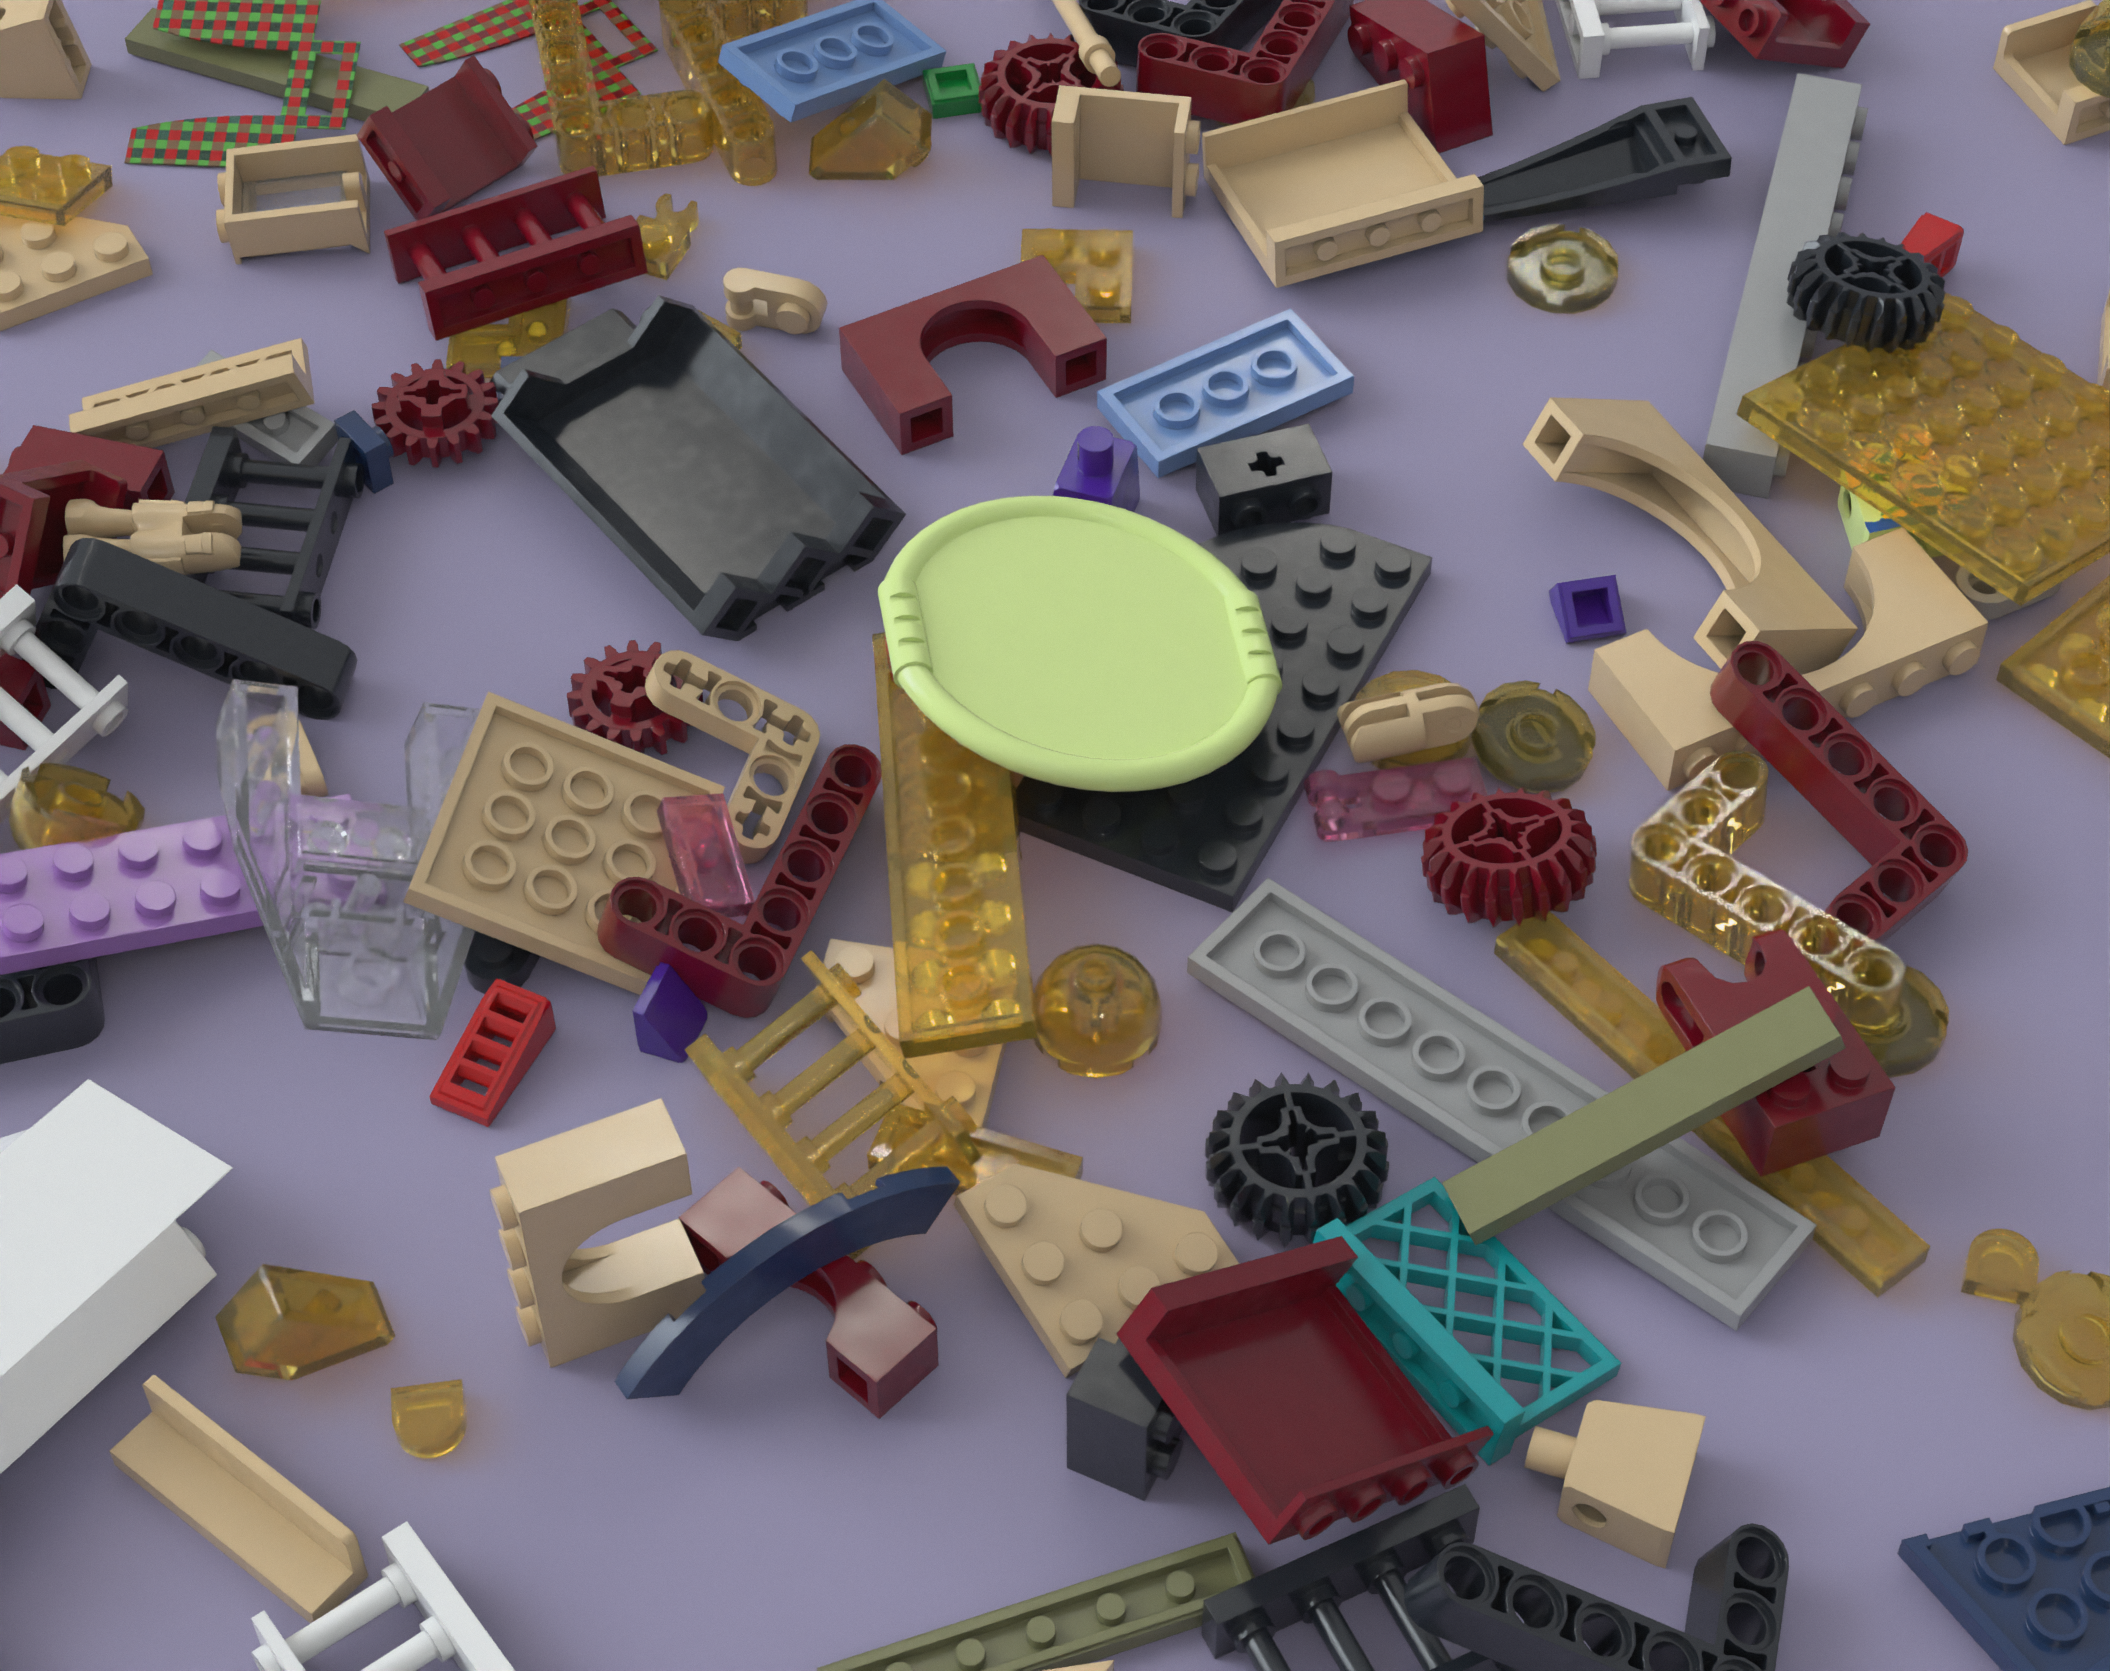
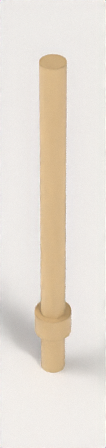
[1052,0,1121,87]

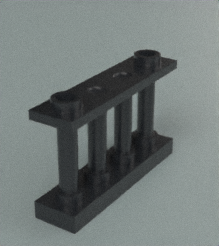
[185,426,365,629]
[1202,1484,1519,1671]

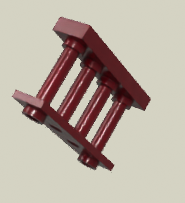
[384,166,648,341]

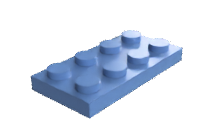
[718,0,946,123]
[1097,308,1354,478]

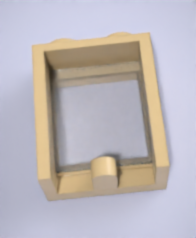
[216,134,370,264]

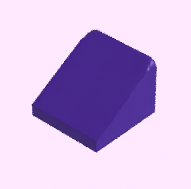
[1549,575,1627,644]
[632,962,708,1063]

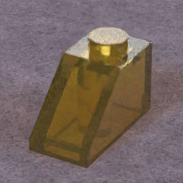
[809,79,932,180]
[215,1264,395,1380]

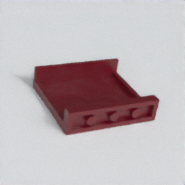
[1116,1236,1494,1545]

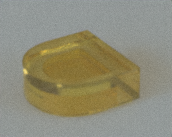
[1961,1229,2039,1307]
[390,1379,467,1458]

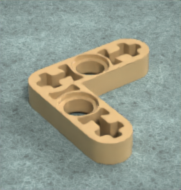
[645,650,820,864]

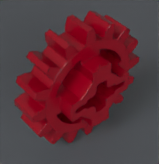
[372,359,499,468]
[567,640,704,755]

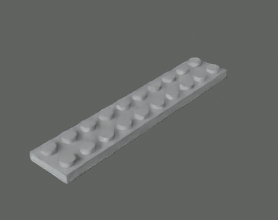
[1187,878,1817,1331]

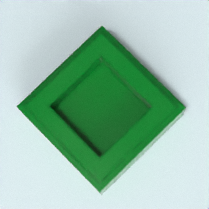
[922,63,981,119]

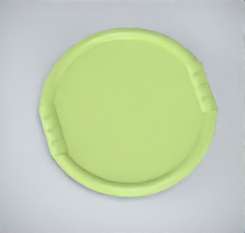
[878,496,1282,792]

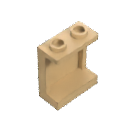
[1993,0,2110,145]

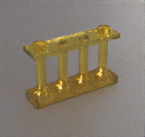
[684,950,982,1260]

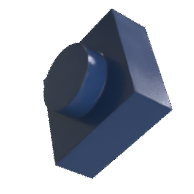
[334,410,394,494]

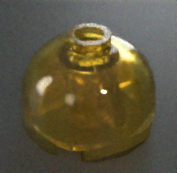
[9,763,145,850]
[1030,943,1162,1078]

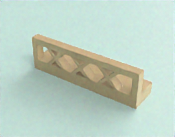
[69,338,315,448]

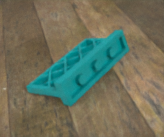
[1313,1176,1622,1466]

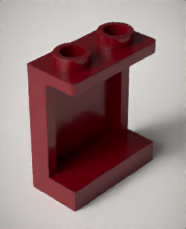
[1699,0,1870,68]
[0,460,128,599]

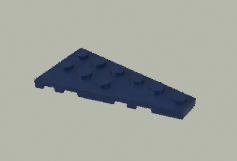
[1897,1487,2110,1671]

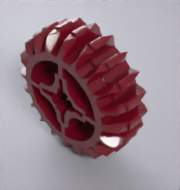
[979,32,1124,157]
[1421,787,1597,928]

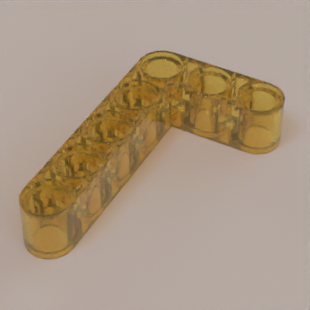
[528,0,714,177]
[658,0,808,186]
[1629,751,1905,1035]

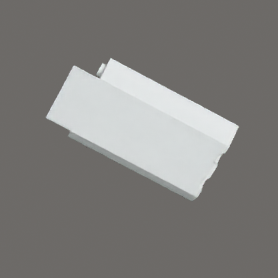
[0,1079,233,1474]

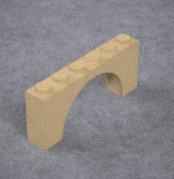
[1522,397,1858,675]
[1588,527,1989,791]

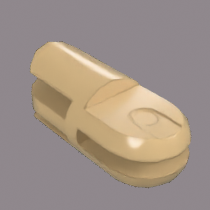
[1337,683,1480,764]

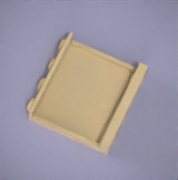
[1202,79,1484,288]

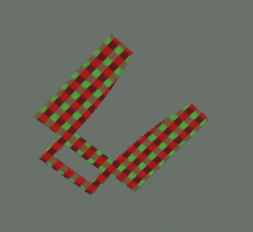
[399,0,658,140]

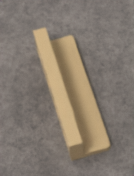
[109,1375,368,1623]

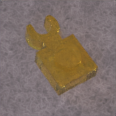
[636,193,699,280]

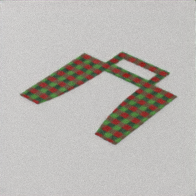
[124,0,361,167]

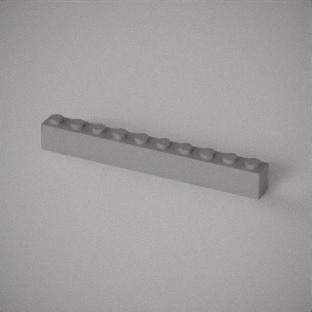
[1703,73,1868,499]

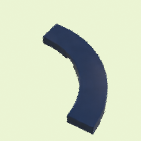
[614,1166,961,1399]

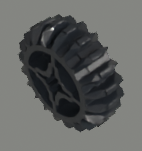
[1786,232,1946,353]
[1205,1072,1389,1248]

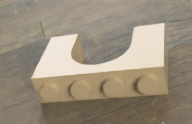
[489,1098,706,1368]

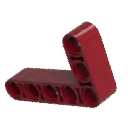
[1136,0,1354,125]
[1710,641,1968,972]
[597,744,883,1018]

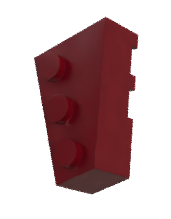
[1347,0,1493,153]

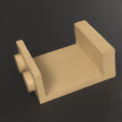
[1052,85,1201,218]

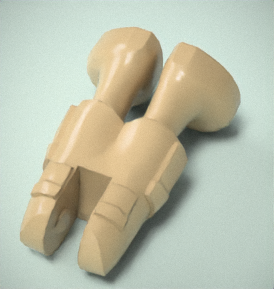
[63,499,242,576]

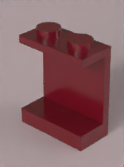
[356,55,538,221]

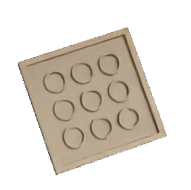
[403,691,725,995]

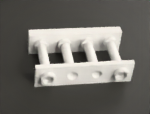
[1555,0,1716,79]
[0,584,128,824]
[251,1521,515,1671]

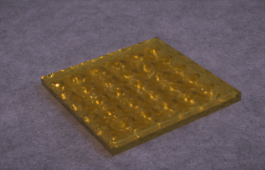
[1736,293,2110,606]

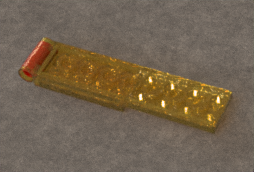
[872,632,1038,1059]

